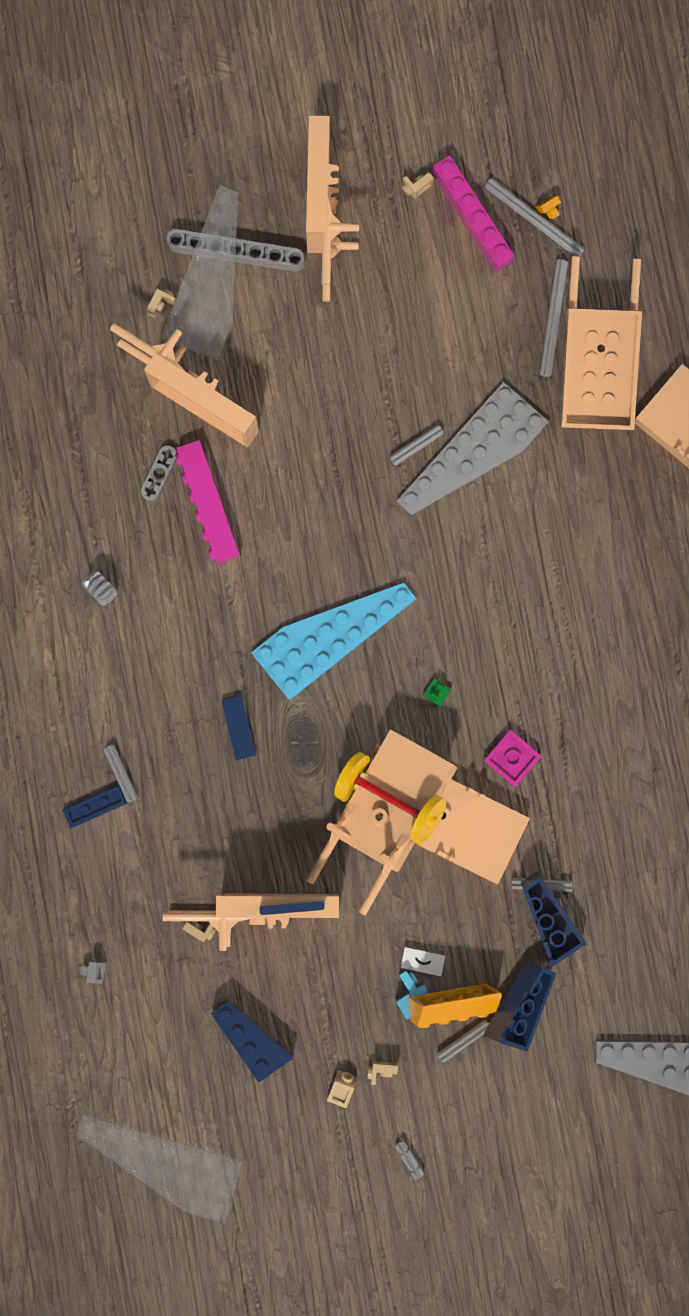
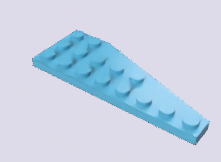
[251,583,416,701]

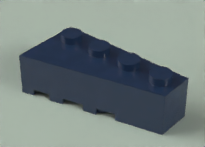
[520,871,586,967]
[483,961,557,1052]
[211,999,293,1083]

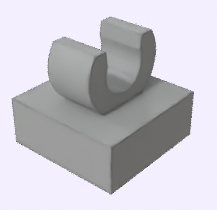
[80,961,106,984]

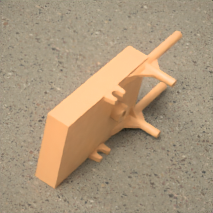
[306,116,359,302]
[560,256,642,430]
[110,323,259,448]
[635,364,689,468]
[345,744,530,884]
[163,893,339,951]

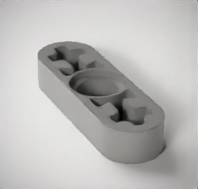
[141,446,177,502]

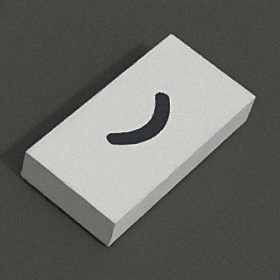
[401,947,445,976]

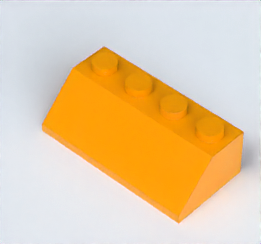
[408,983,502,1028]

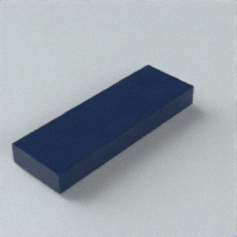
[222,696,256,760]
[63,785,128,829]
[259,901,325,915]

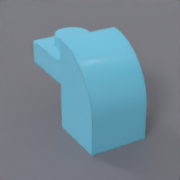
[396,970,427,1020]

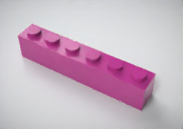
[432,156,514,273]
[175,440,240,565]

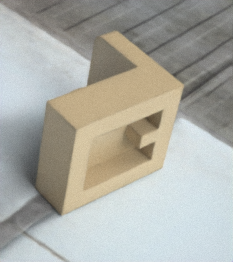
[402,173,434,199]
[146,289,176,318]
[183,921,216,942]
[367,1061,398,1085]
[327,1071,357,1108]

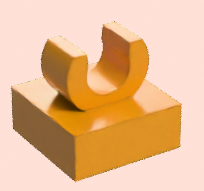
[535,196,561,219]

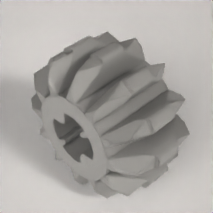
[82,571,117,605]

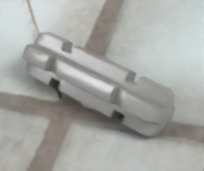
[395,1140,424,1180]

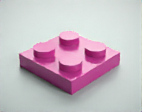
[484,729,542,788]

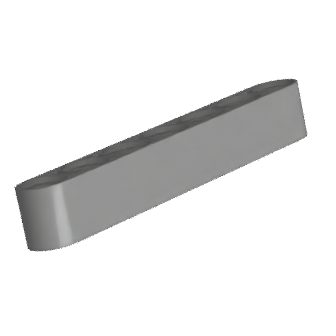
[167,229,304,272]

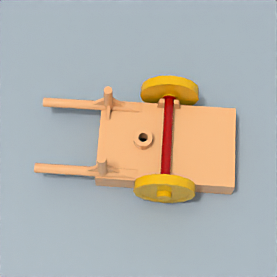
[306,729,457,916]

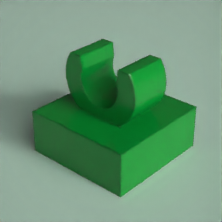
[423,679,451,707]

